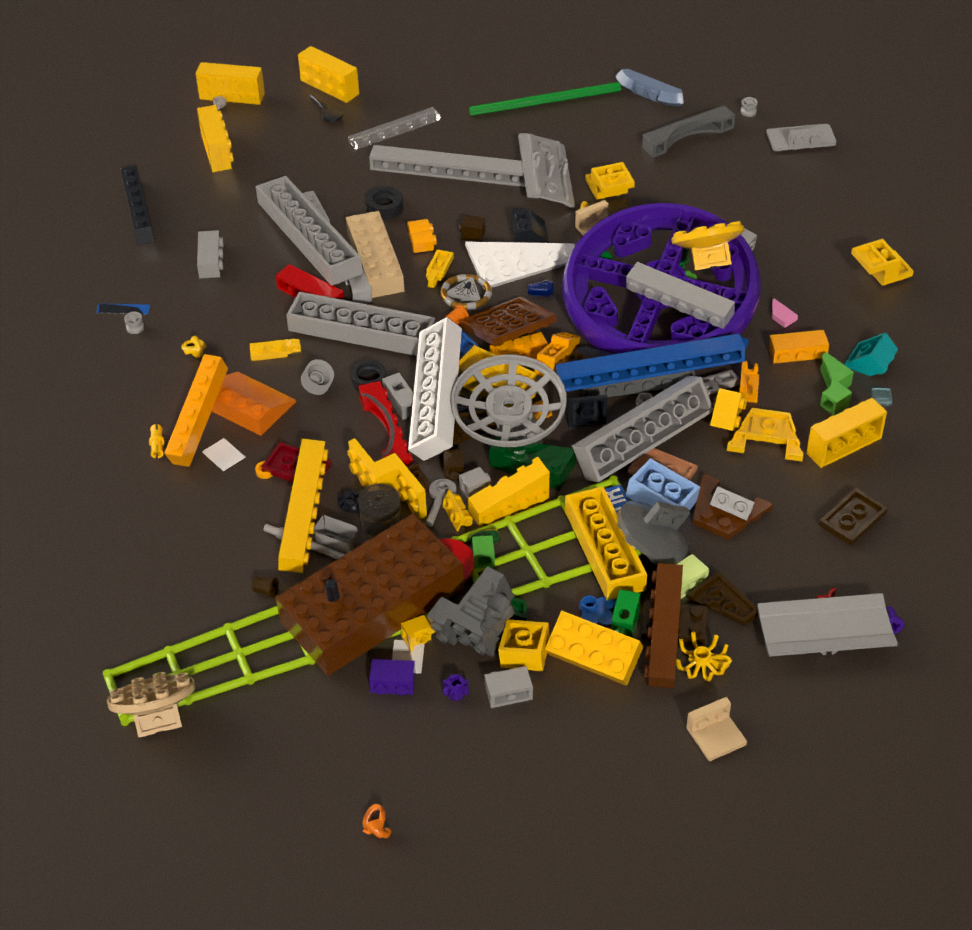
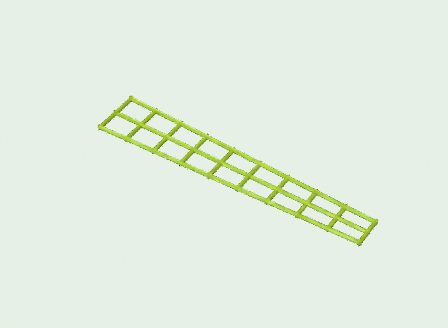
[103,475,644,726]

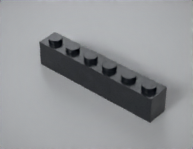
[120,165,154,245]

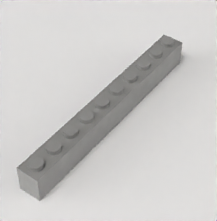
[369,145,526,187]

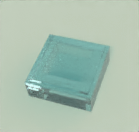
[871,388,892,406]

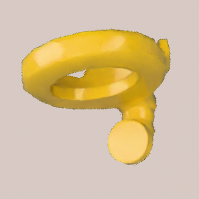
[181,336,207,358]

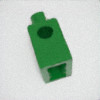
[612,589,640,638]

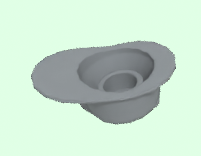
[301,359,334,395]

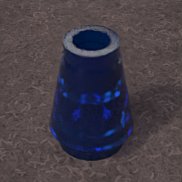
[528,280,554,297]

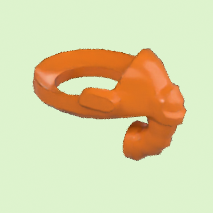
[363,804,391,839]

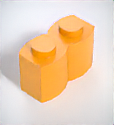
[407,219,437,253]

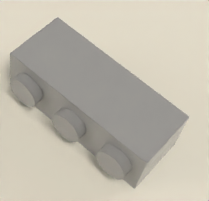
[197,230,224,278]

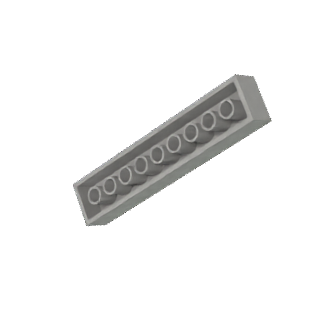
[255,176,363,286]

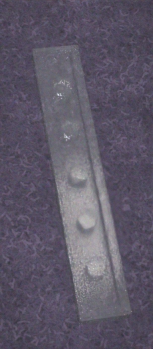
[348,107,440,149]

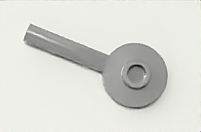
[425,479,457,527]

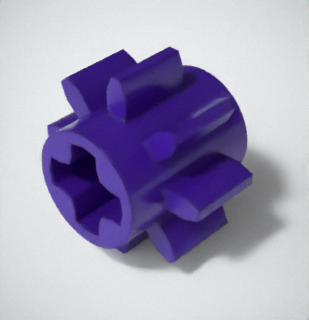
[443,674,469,701]

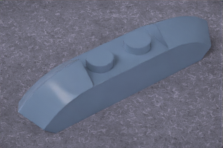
[615,69,684,106]

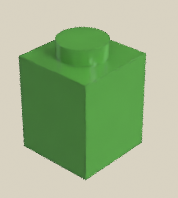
[472,535,495,569]

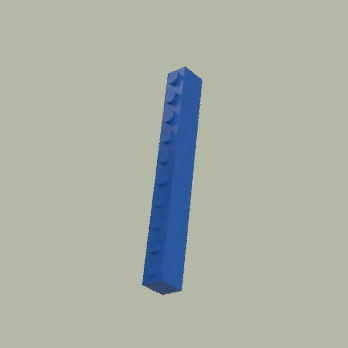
[555,334,745,392]

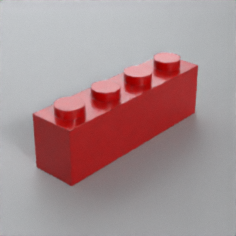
[276,264,344,300]

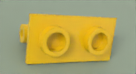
[442,489,473,531]

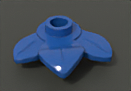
[579,595,616,626]

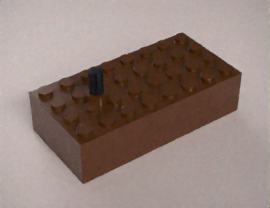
[275,514,465,676]

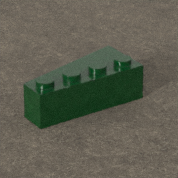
[489,438,576,491]

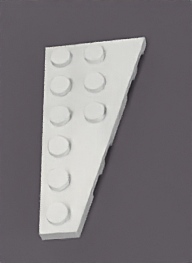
[465,242,575,290]

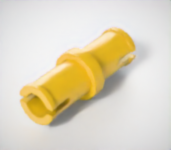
[149,424,165,458]

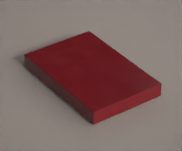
[261,442,331,483]

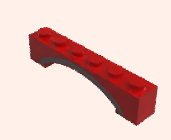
[358,381,413,467]

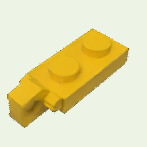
[426,249,454,288]
[250,339,301,361]

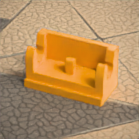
[739,361,759,403]

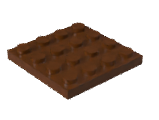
[459,296,557,346]

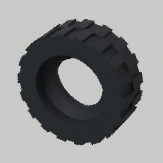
[366,186,403,220]

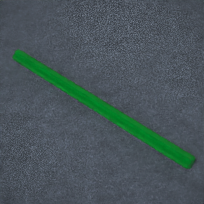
[469,82,621,116]

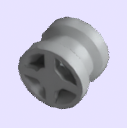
[741,97,758,117]
[124,312,144,334]

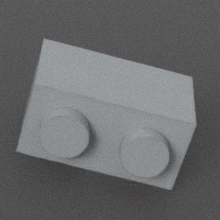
[484,666,533,708]

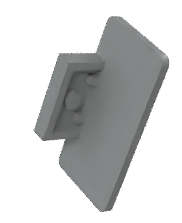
[766,124,836,151]

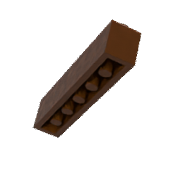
[644,563,683,688]

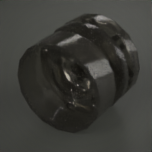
[358,484,402,537]

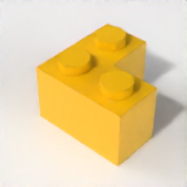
[710,388,748,431]

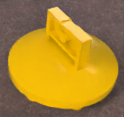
[671,221,745,270]

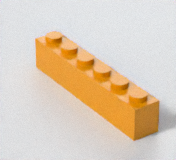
[165,354,228,467]

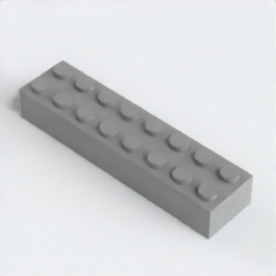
[286,292,436,356]
[572,376,714,482]

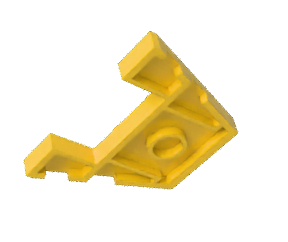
[727,408,803,461]

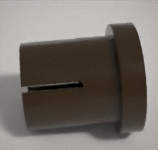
[252,576,279,598]

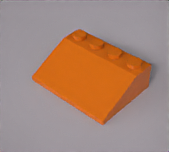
[212,371,296,436]

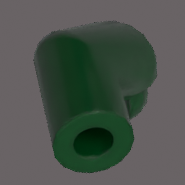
[470,529,501,544]

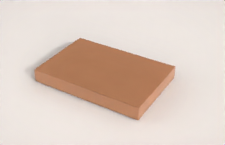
[628,448,698,480]

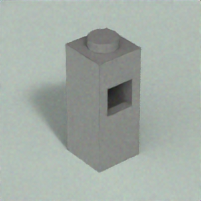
[382,373,414,420]

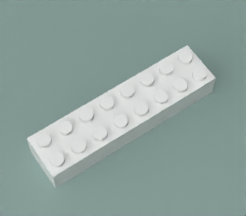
[408,317,462,461]

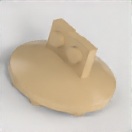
[107,672,196,738]

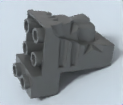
[427,566,515,657]

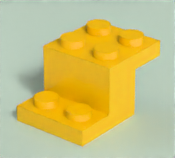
[585,162,635,200]
[851,239,914,286]

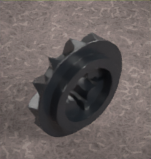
[338,487,370,513]

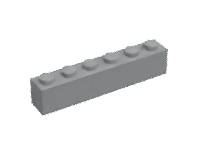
[626,262,735,329]

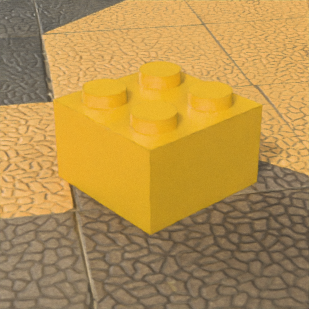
[498,620,550,671]

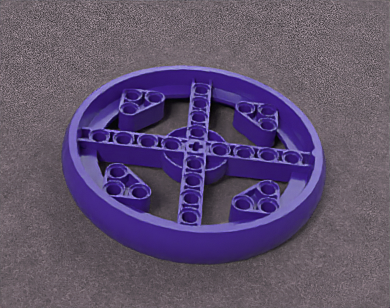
[562,203,761,354]

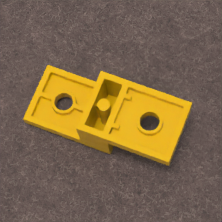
[347,439,427,519]

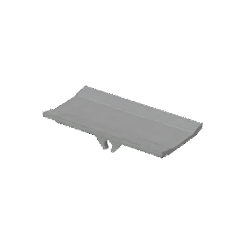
[518,133,575,209]
[757,593,898,657]

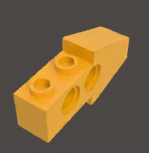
[535,332,581,378]

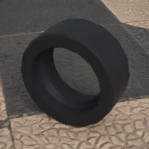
[351,360,387,392]

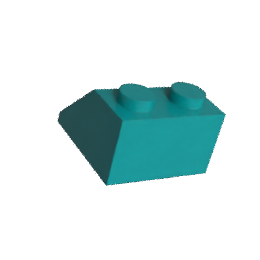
[844,333,898,376]

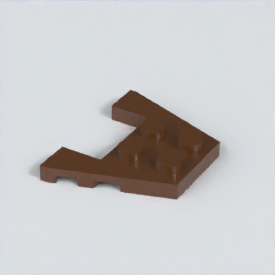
[692,474,773,540]

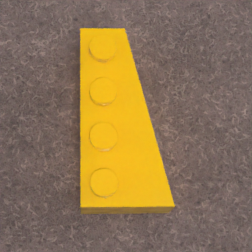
[468,457,549,527]

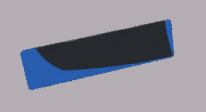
[96,303,150,314]

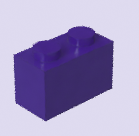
[369,659,416,695]

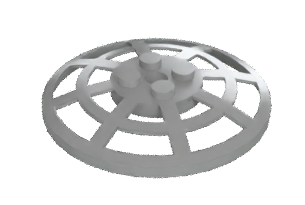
[451,355,566,447]

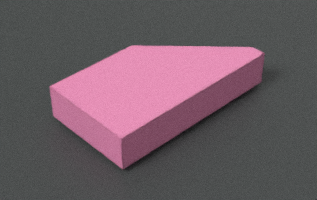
[772,298,798,328]

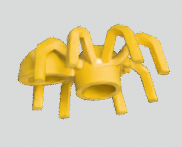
[676,632,732,681]

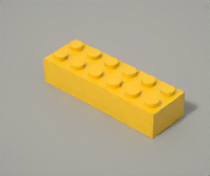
[565,486,647,600]

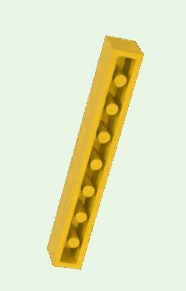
[278,439,328,573]

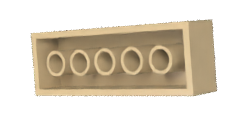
[346,211,404,298]

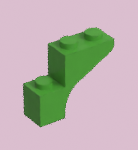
[820,352,854,416]

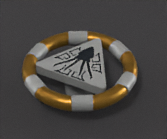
[440,274,492,310]

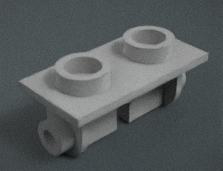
[710,486,755,520]

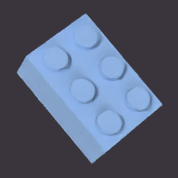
[626,458,700,510]

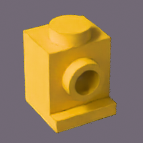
[401,615,435,651]

